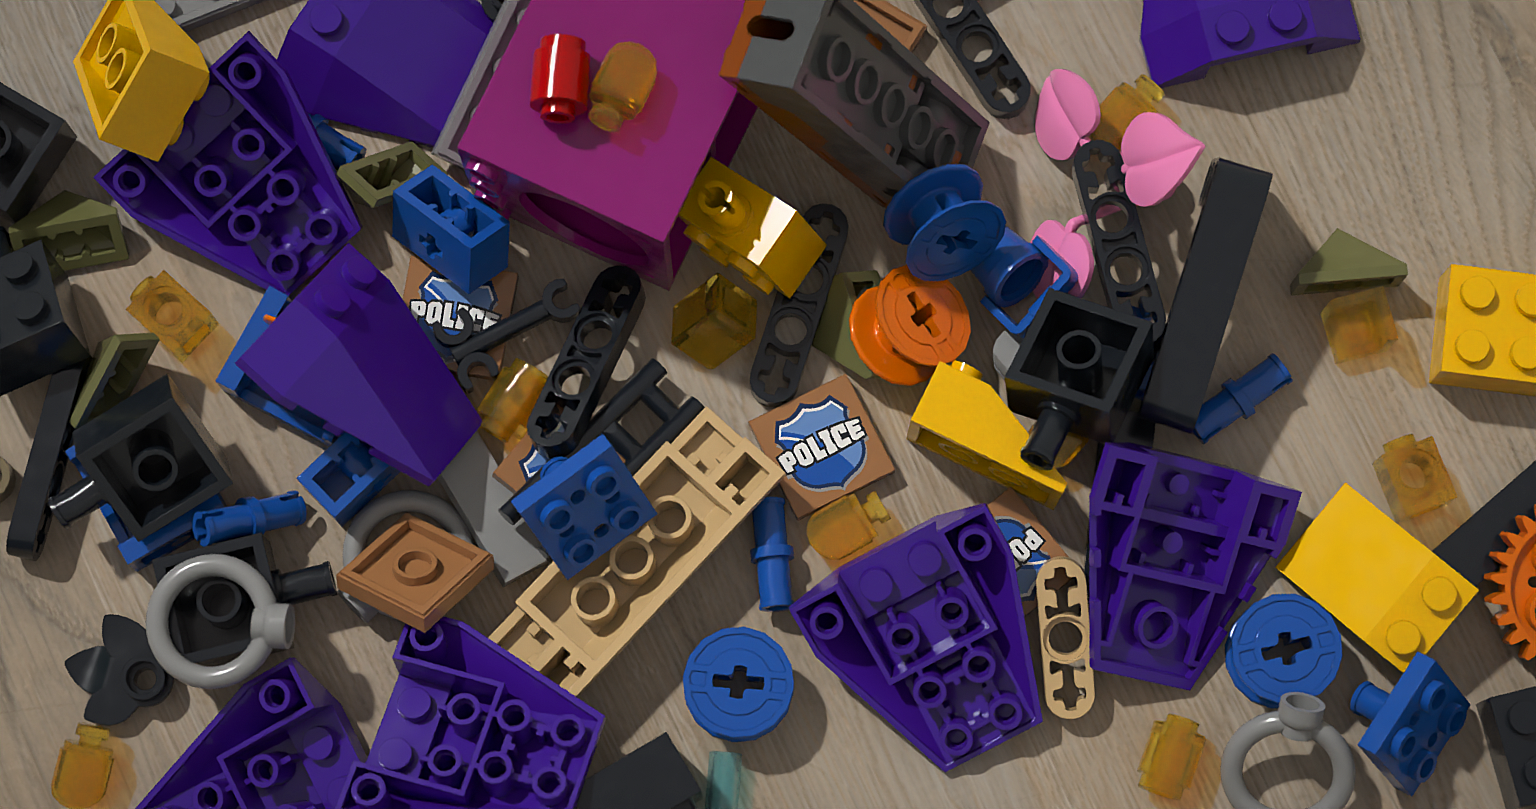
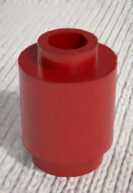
[530,34,591,124]

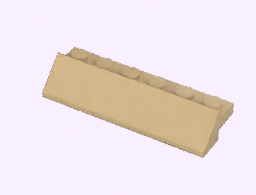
[488,406,786,698]

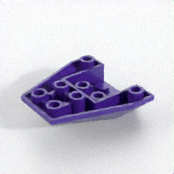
[93,31,363,296]
[789,503,1043,772]
[335,616,606,809]
[135,657,368,809]

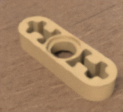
[1036,556,1095,719]

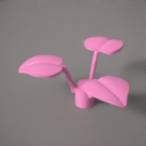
[1030,69,1206,299]

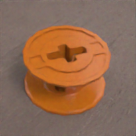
[849,265,971,386]

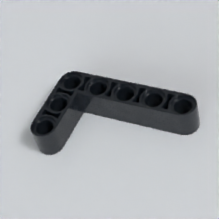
[1138,157,1273,434]

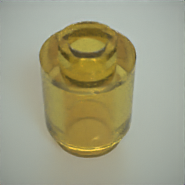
[476,358,548,443]
[1137,714,1207,801]

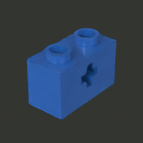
[392,164,510,294]
[296,432,401,527]

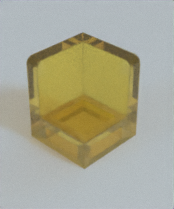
[671,273,757,370]
[1320,286,1398,364]

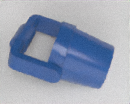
[970,226,1078,338]

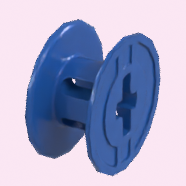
[883,164,1006,281]
[1224,594,1342,709]
[683,627,794,742]

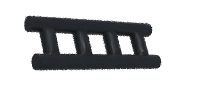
[498,358,705,563]

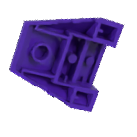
[277,0,494,148]
[1140,0,1361,90]
[234,243,483,487]
[1089,442,1302,691]

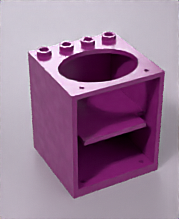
[457,0,758,291]

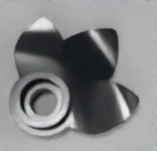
[65,614,174,726]

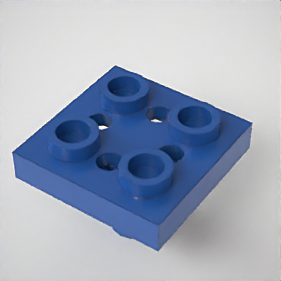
[511,434,657,580]
[1350,651,1471,797]

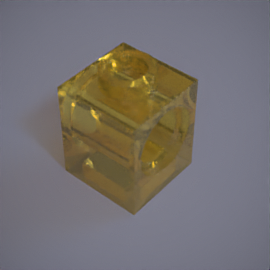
[126,270,219,363]
[1372,433,1458,524]

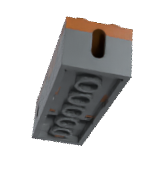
[718,0,990,208]

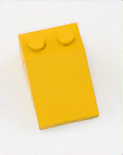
[73,0,210,162]
[906,360,1068,510]
[1275,482,1479,673]

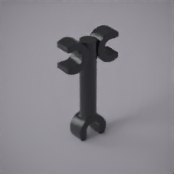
[432,278,581,394]

